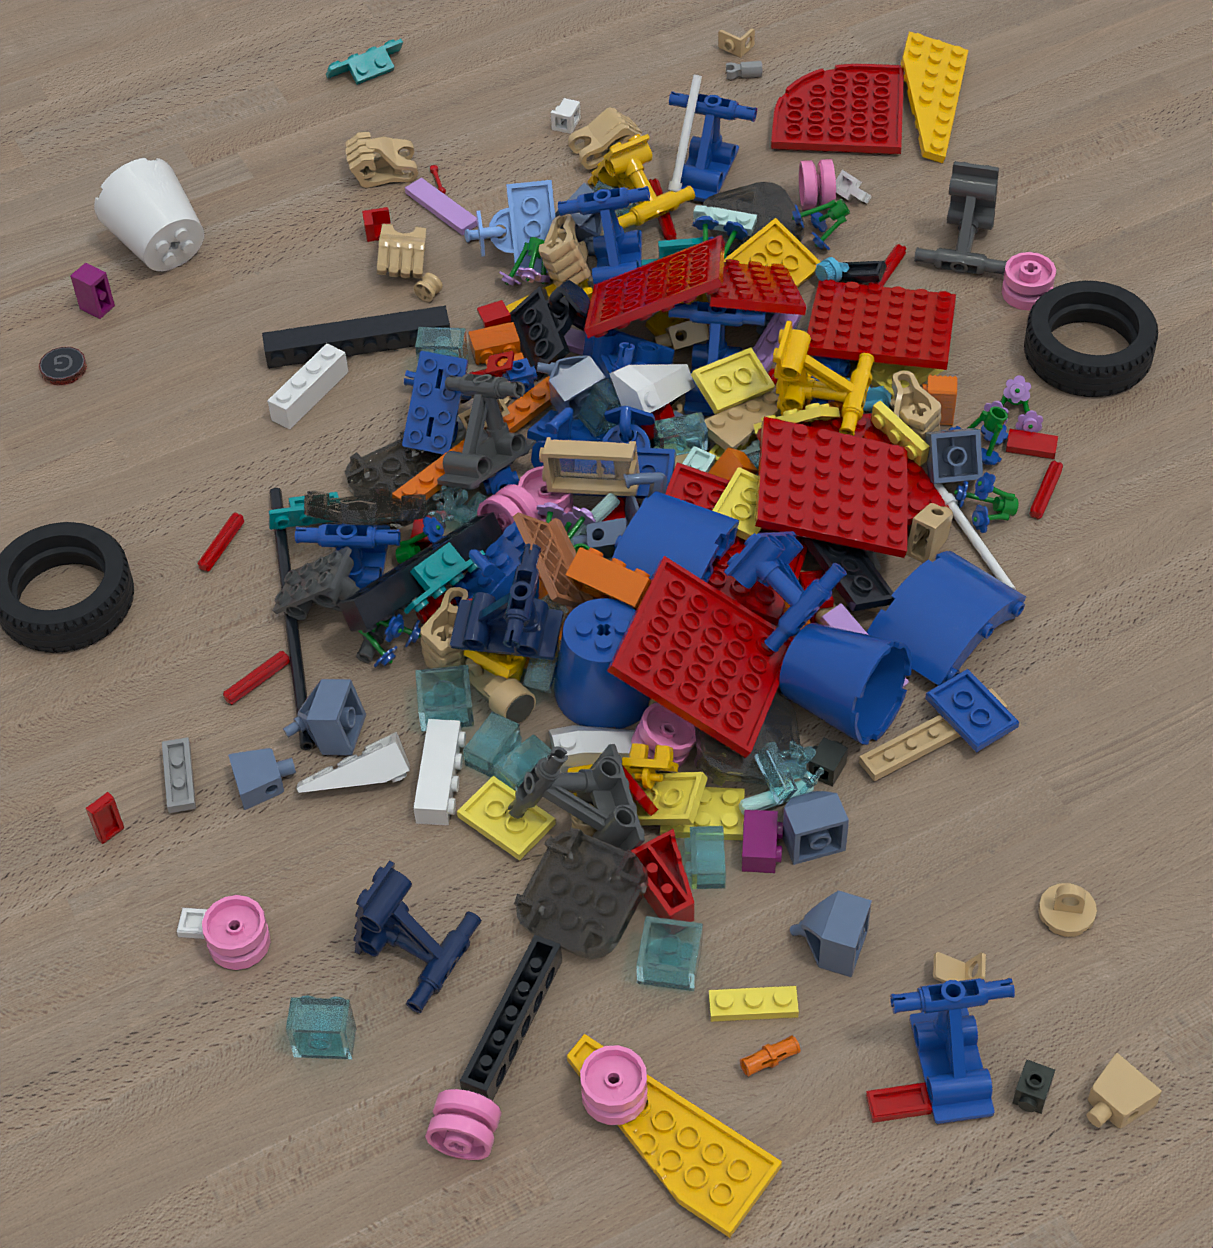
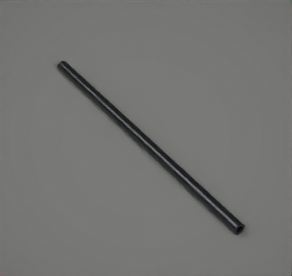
[269,488,314,750]

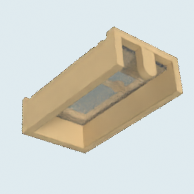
[539,437,640,496]

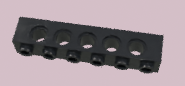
[460,934,562,1101]

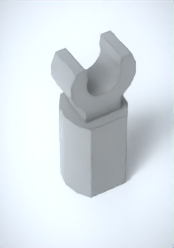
[726,61,762,79]

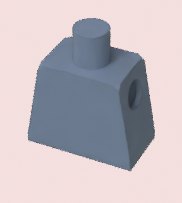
[573,518,629,558]
[228,748,296,810]

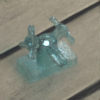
[428,485,486,529]
[754,741,824,804]

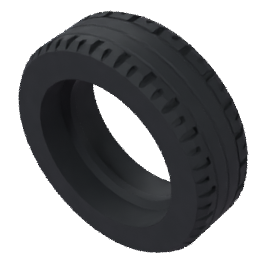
[1024,280,1159,397]
[0,522,134,653]

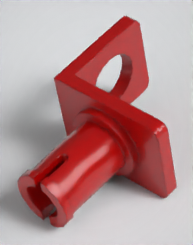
[469,351,515,377]

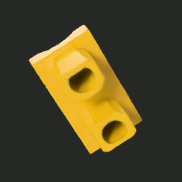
[622,743,679,789]

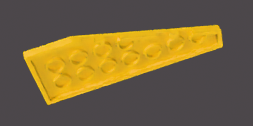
[901,31,968,163]
[645,218,821,336]
[567,1034,782,1238]

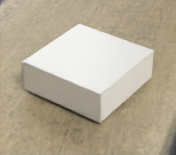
[177,908,208,939]

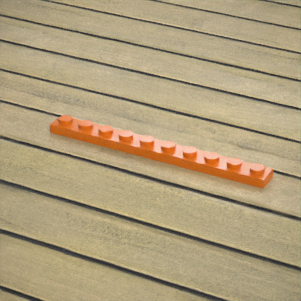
[392,376,552,512]

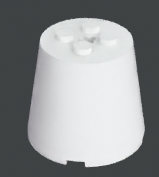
[94,158,204,271]

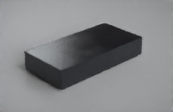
[838,261,887,283]

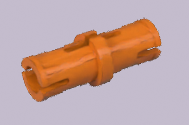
[740,1035,801,1077]

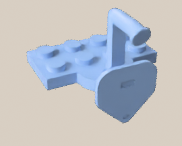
[464,180,555,276]

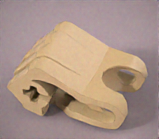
[568,107,643,169]
[345,132,418,188]
[539,214,591,287]
[377,224,426,279]
[890,371,941,442]
[420,587,469,682]

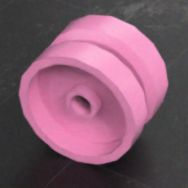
[799,159,836,210]
[1001,252,1056,311]
[518,466,574,522]
[477,484,541,532]
[631,703,699,768]
[202,895,271,970]
[580,1045,647,1125]
[425,1089,501,1160]

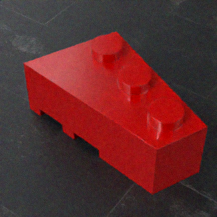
[625,829,694,933]

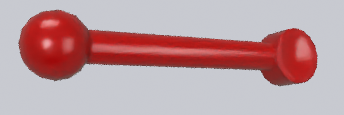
[430,165,446,194]

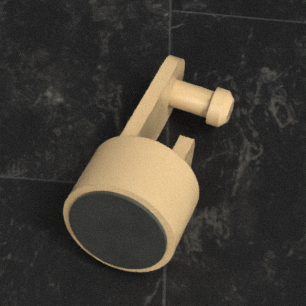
[466,658,536,726]

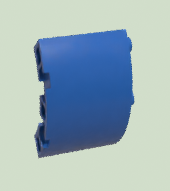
[611,491,739,583]
[867,551,1026,686]

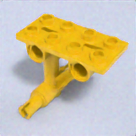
[587,134,695,229]
[773,321,874,436]

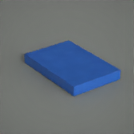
[925,669,1019,752]

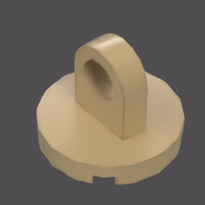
[1038,883,1097,937]

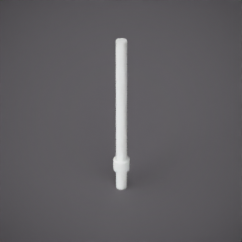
[668,75,702,192]
[933,483,1016,590]

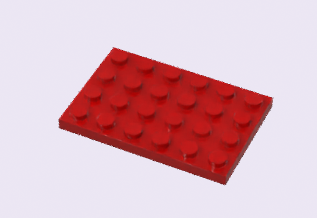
[705,259,807,315]

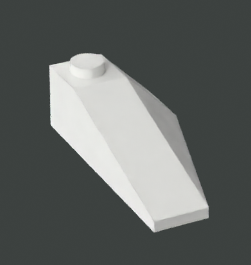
[609,364,695,413]
[549,725,635,773]
[297,732,410,793]

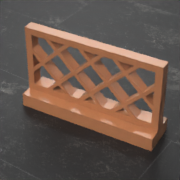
[513,512,597,610]

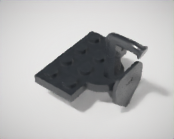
[510,280,590,381]

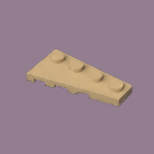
[699,391,781,451]

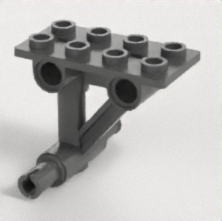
[914,161,1007,275]
[437,374,536,490]
[272,547,397,663]
[508,744,645,866]

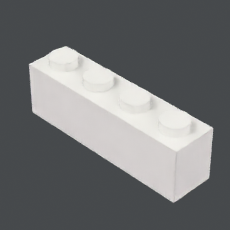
[267,344,348,429]
[413,719,466,825]

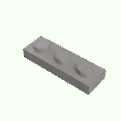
[162,737,196,813]

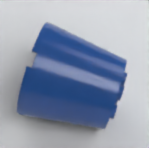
[554,598,650,729]
[779,623,912,745]

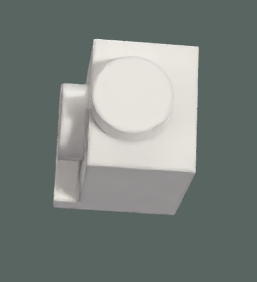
[551,98,581,134]

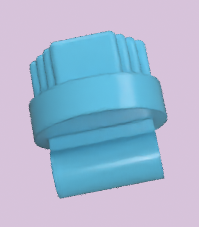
[815,257,849,282]
[863,386,892,413]

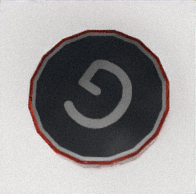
[39,347,87,385]

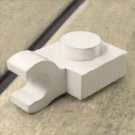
[836,170,872,204]

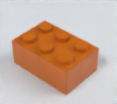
[565,547,651,610]

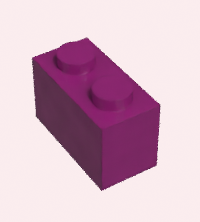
[70,262,115,319]
[742,809,783,873]

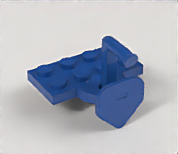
[573,406,676,499]
[527,407,624,472]
[452,521,539,606]

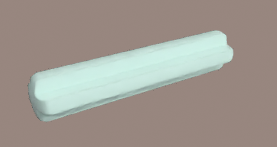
[570,493,620,545]
[739,778,814,815]

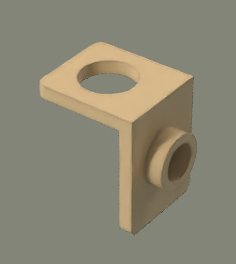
[718,28,755,58]
[933,952,986,983]

